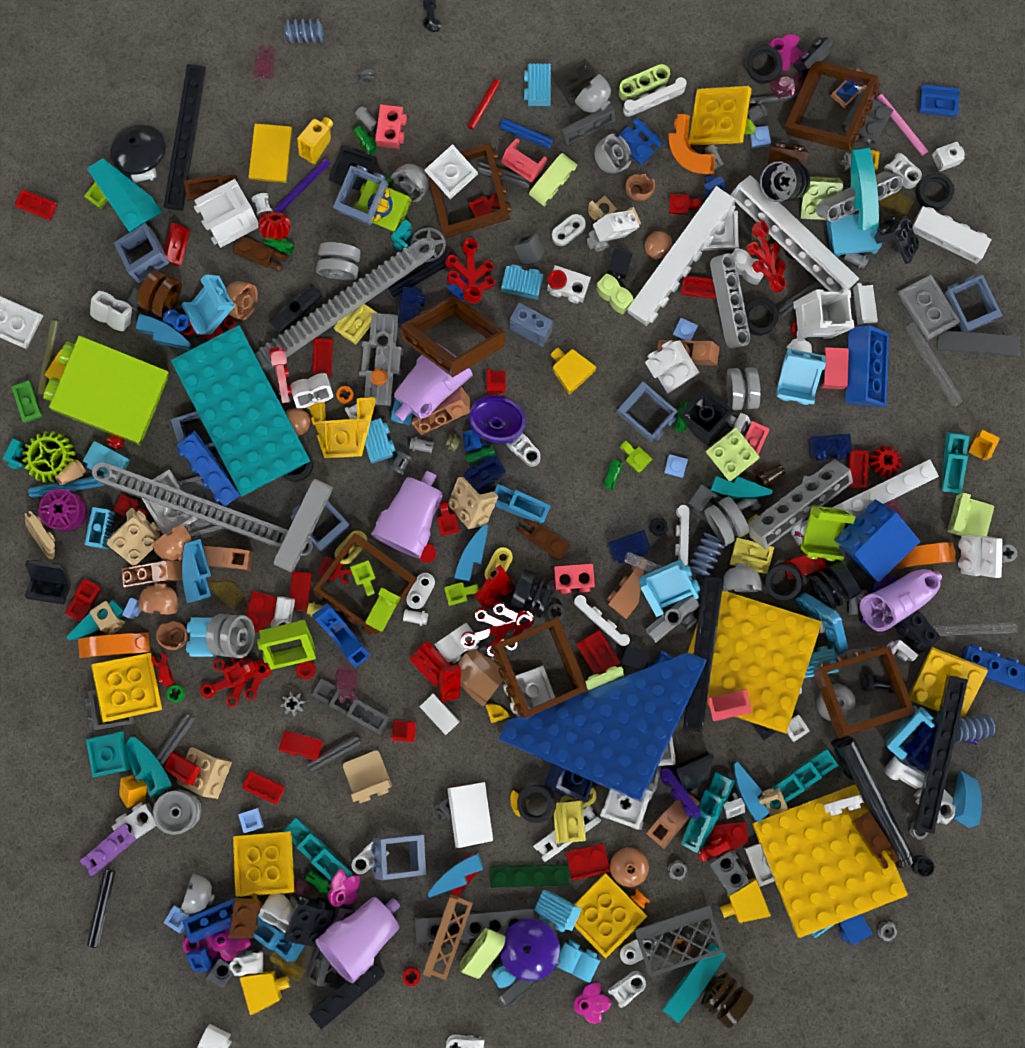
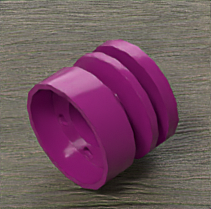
[38,489,88,532]

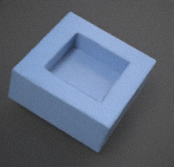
[749,126,771,148]
[672,318,698,341]
[664,454,688,478]
[122,598,141,619]
[238,808,264,833]
[164,905,192,933]

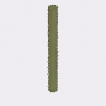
[36,320,59,395]

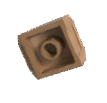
[458,649,504,706]

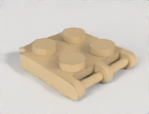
[25,511,55,560]

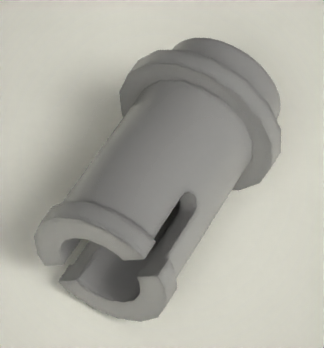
[355,106,378,131]
[704,144,724,169]
[843,253,869,269]
[409,437,434,454]

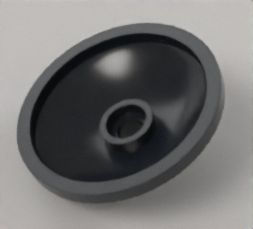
[110,125,166,175]

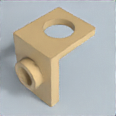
[588,196,617,221]
[90,601,125,635]
[759,788,788,816]

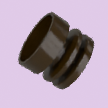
[700,972,754,1028]

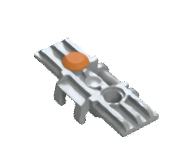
[359,313,404,406]

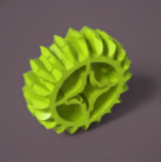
[23,431,76,483]

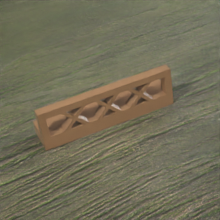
[423,895,473,980]

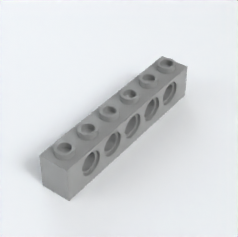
[748,459,853,549]

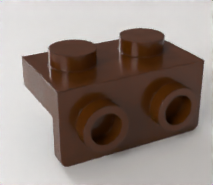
[767,142,809,167]
[228,893,261,938]

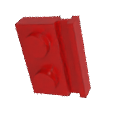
[576,630,620,675]
[409,640,451,687]
[566,843,610,881]

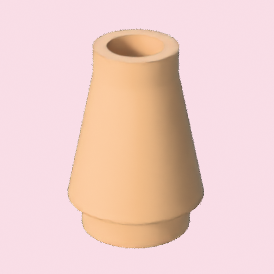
[55,460,86,486]

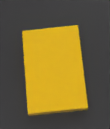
[249,124,292,183]

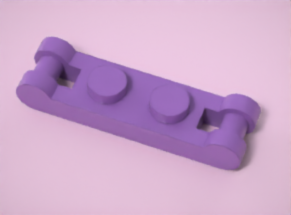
[80,823,136,877]

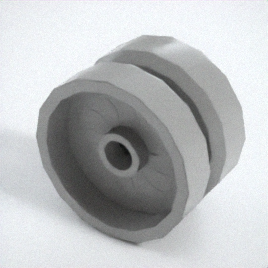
[316,242,361,280]
[726,367,760,410]
[704,496,749,546]
[206,614,255,658]
[153,789,202,835]

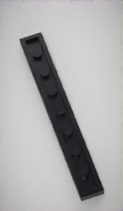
[164,64,206,211]
[683,576,724,733]
[913,675,968,834]

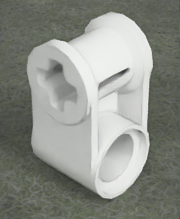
[884,153,922,189]
[506,433,541,467]
[352,842,389,874]
[608,971,646,1008]
[446,1034,485,1048]

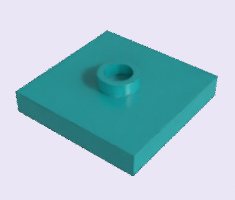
[86,731,130,778]

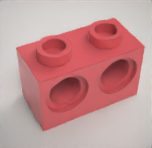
[375,104,407,149]
[554,564,595,594]

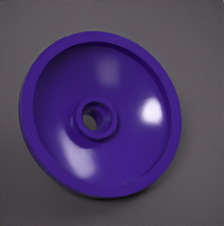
[469,396,526,443]
[500,919,560,981]

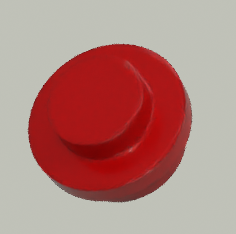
[105,434,125,451]

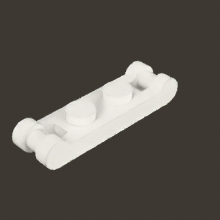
[623,77,687,117]
[675,505,689,565]
[574,595,630,646]
[533,805,601,862]

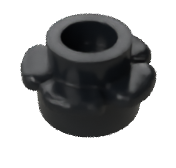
[649,518,668,537]

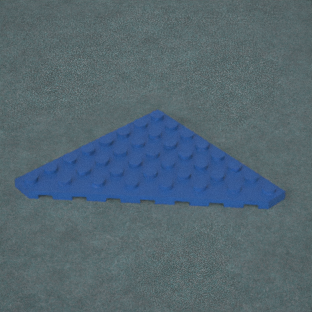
[499,653,707,802]

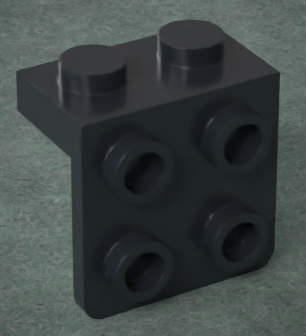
[874,213,920,264]
[25,560,71,605]
[284,894,334,948]

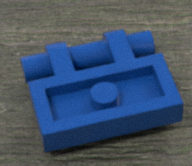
[617,117,664,166]

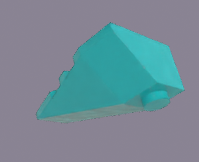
[87,158,163,232]

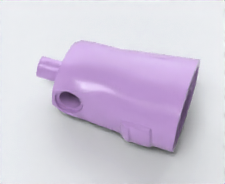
[394,343,473,422]
[371,471,443,558]
[860,569,942,631]
[316,897,400,983]

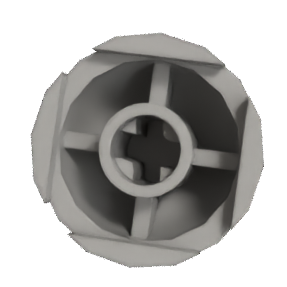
[575,74,611,113]
[594,134,631,174]
[391,163,429,202]
[723,563,762,593]
[816,683,856,721]
[180,873,215,915]

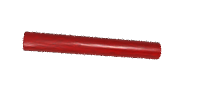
[467,79,501,130]

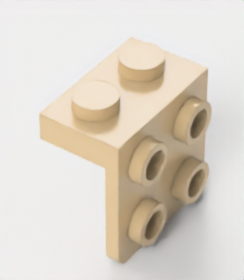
[448,477,498,529]
[107,508,161,565]
[177,747,232,799]
[343,750,392,803]

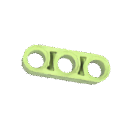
[618,64,670,101]
[529,153,577,206]
[459,928,505,979]

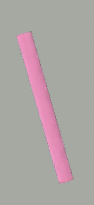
[876,94,928,156]

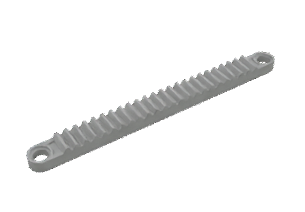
[255,238,435,373]
[92,462,313,557]

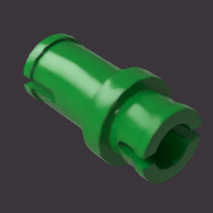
[353,125,378,155]
[264,237,295,255]
[673,402,689,433]
[465,444,496,466]
[603,459,623,490]
[305,869,332,895]

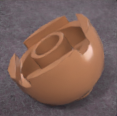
[226,281,258,320]
[153,525,192,561]
[138,582,178,614]
[610,847,649,887]

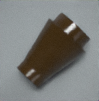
[756,464,786,488]

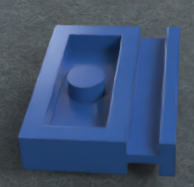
[919,84,960,117]

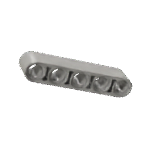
[816,171,903,222]
[710,253,750,348]
[274,479,333,573]

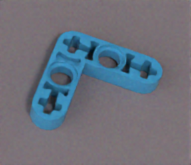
[795,592,848,656]

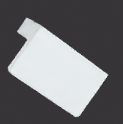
[853,283,878,325]
[419,693,460,735]

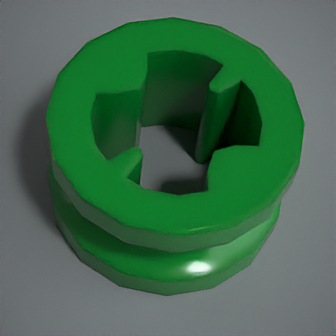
[166,685,185,703]

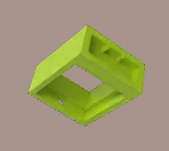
[257,620,316,670]

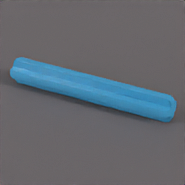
[28,475,105,498]

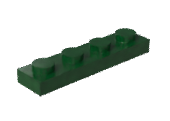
[490,865,569,888]

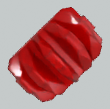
[258,211,291,241]
[870,445,903,478]

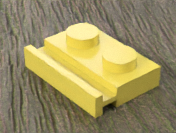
[334,304,377,345]
[729,538,774,574]
[554,801,586,843]

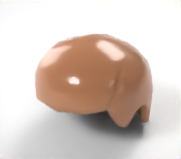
[625,174,655,202]
[644,231,674,260]
[285,407,310,436]
[156,621,188,650]

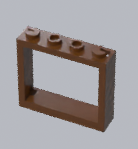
[785,61,881,152]
[425,143,512,238]
[401,295,505,378]
[313,533,417,635]
[491,618,588,718]
[813,645,915,739]

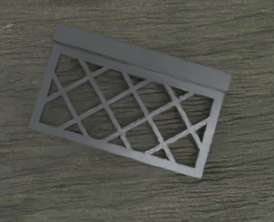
[634,905,725,977]

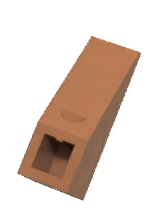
[657,340,720,365]
[411,386,470,435]
[203,546,253,571]
[607,559,646,619]
[122,561,183,587]
[646,791,700,849]

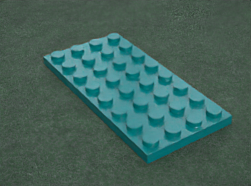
[171,325,310,497]

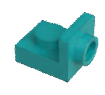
[391,219,412,251]
[3,439,26,470]

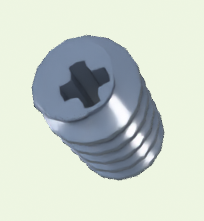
[284,18,324,43]
[689,533,724,576]
[955,714,995,743]

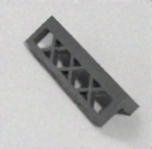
[306,902,357,988]

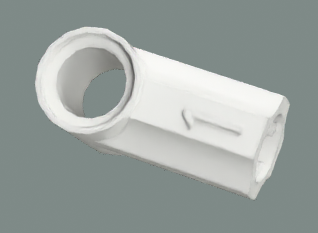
[271,596,295,628]
[884,755,925,790]
[230,950,263,976]

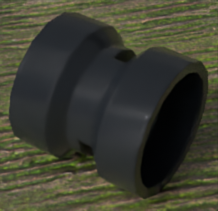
[911,855,935,877]

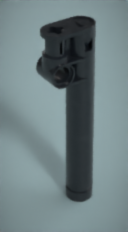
[831,735,915,868]

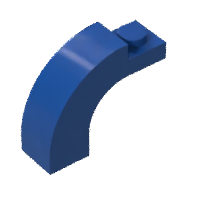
[312,603,371,668]

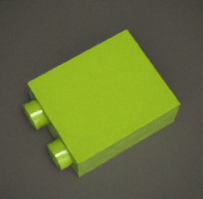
[43,336,169,446]

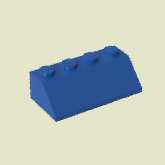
[845,325,889,407]

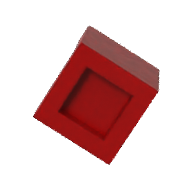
[487,368,506,394]
[391,720,416,742]

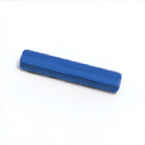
[500,119,553,149]

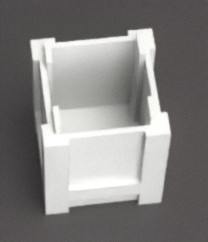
[194,179,258,248]
[793,290,854,339]
[600,789,654,830]

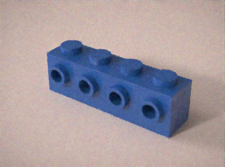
[177,430,240,507]
[960,644,1025,693]

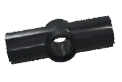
[269,283,322,334]

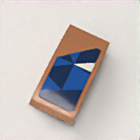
[831,69,867,108]

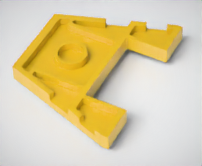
[307,397,376,458]

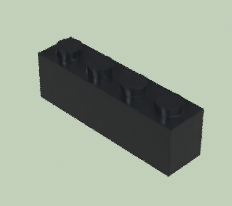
[309,960,385,1030]

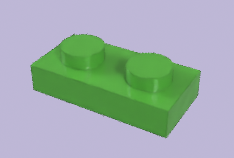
[11,380,43,423]

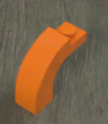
[669,114,716,175]
[892,542,956,570]
[78,633,150,658]

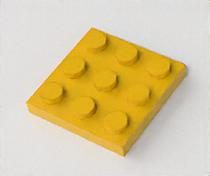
[689,86,751,145]
[909,647,988,717]
[91,653,162,723]
[233,832,294,897]
[574,873,647,958]

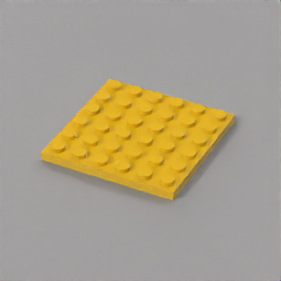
[688,591,822,734]
[752,784,908,938]

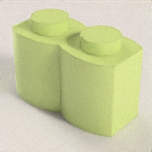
[596,274,634,314]

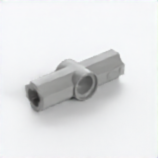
[645,595,700,643]

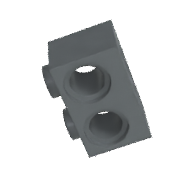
[707,848,749,895]

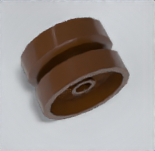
[137,269,182,318]

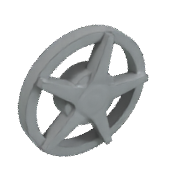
[411,227,446,263]

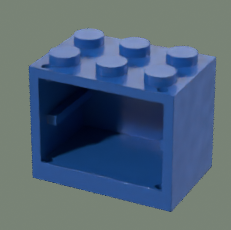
[834,499,920,583]

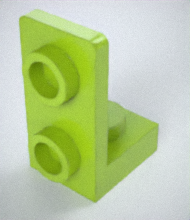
[366,588,401,632]

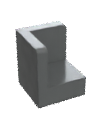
[513,232,545,264]

